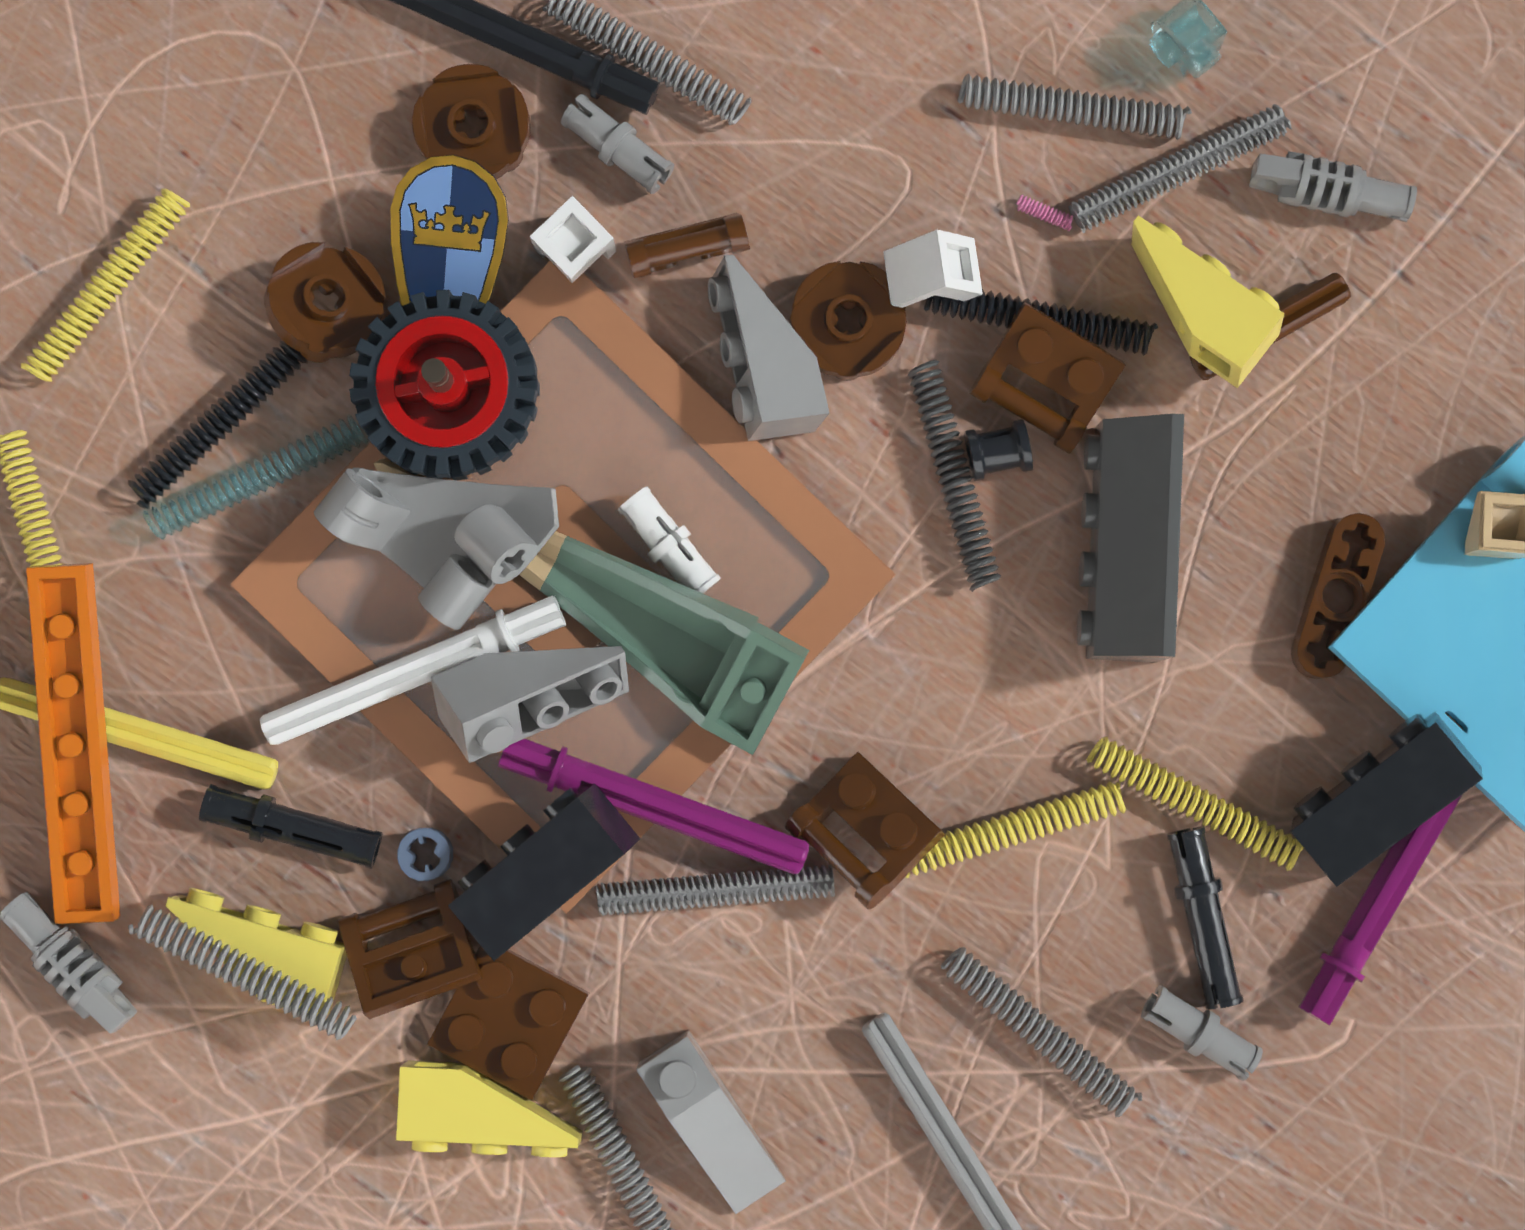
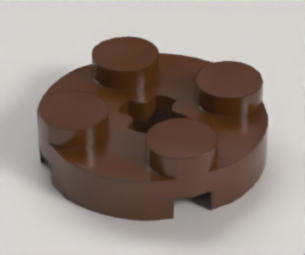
[412,64,531,179]
[264,242,385,363]
[790,261,907,381]

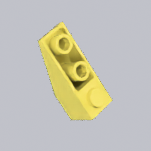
[1131,215,1285,388]
[166,888,347,1017]
[396,1060,582,1157]

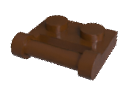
[624,213,750,279]
[969,301,1126,454]
[785,752,945,909]
[338,879,483,1019]

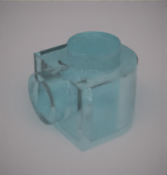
[1149,0,1227,79]

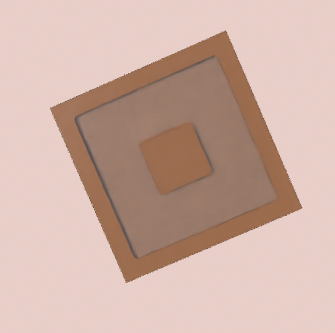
[230,261,896,914]

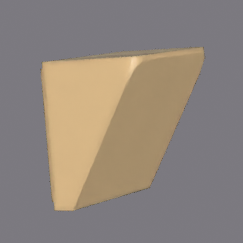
[1465,491,1525,559]

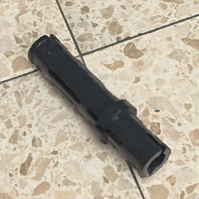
[199,784,383,869]
[1167,826,1244,1009]

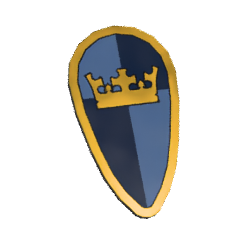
[390,154,509,306]

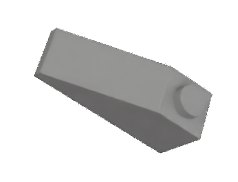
[636,1030,786,1214]

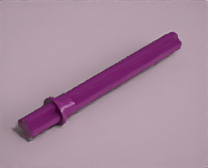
[498,739,809,874]
[1299,794,1463,1026]

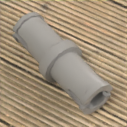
[561,94,674,194]
[1141,985,1263,1081]

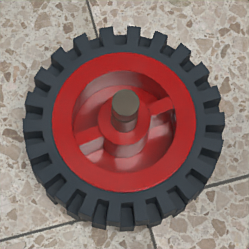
[349,290,540,481]

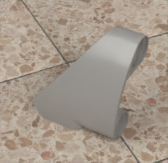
[314,468,559,630]

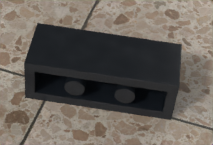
[1290,712,1483,887]
[448,784,641,961]

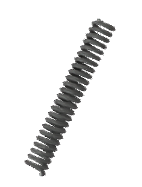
[908,360,1002,592]

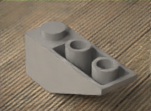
[708,254,829,441]
[431,646,629,763]

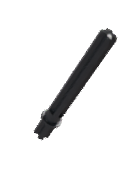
[389,0,660,115]

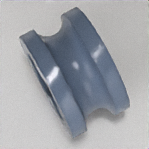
[397,828,453,881]

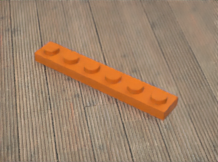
[26,563,120,924]

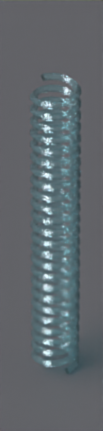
[143,415,369,540]

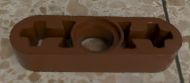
[1291,513,1385,679]

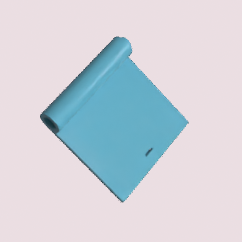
[1328,436,1525,832]

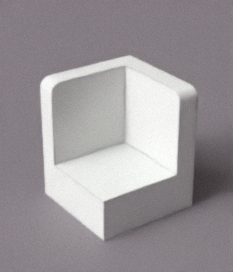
[530,196,616,283]
[883,230,983,308]

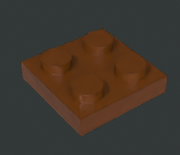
[427,945,589,1101]

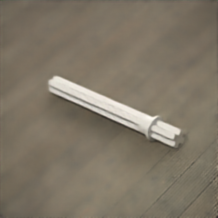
[260,595,566,745]

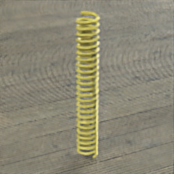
[20,189,190,382]
[0,430,62,567]
[1086,736,1304,871]
[905,782,1126,879]

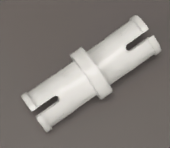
[617,486,721,593]

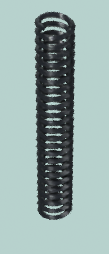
[924,289,1158,356]
[128,341,308,509]

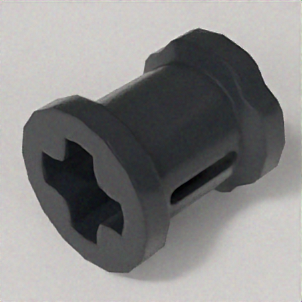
[964,419,1033,481]

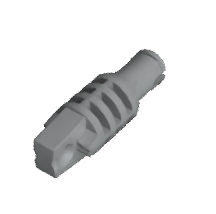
[1249,151,1417,222]
[0,892,137,1033]

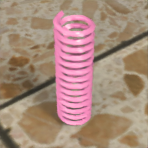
[1016,194,1073,231]

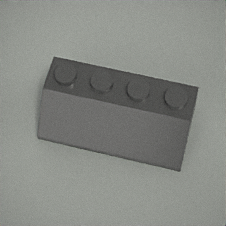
[1077,413,1184,663]

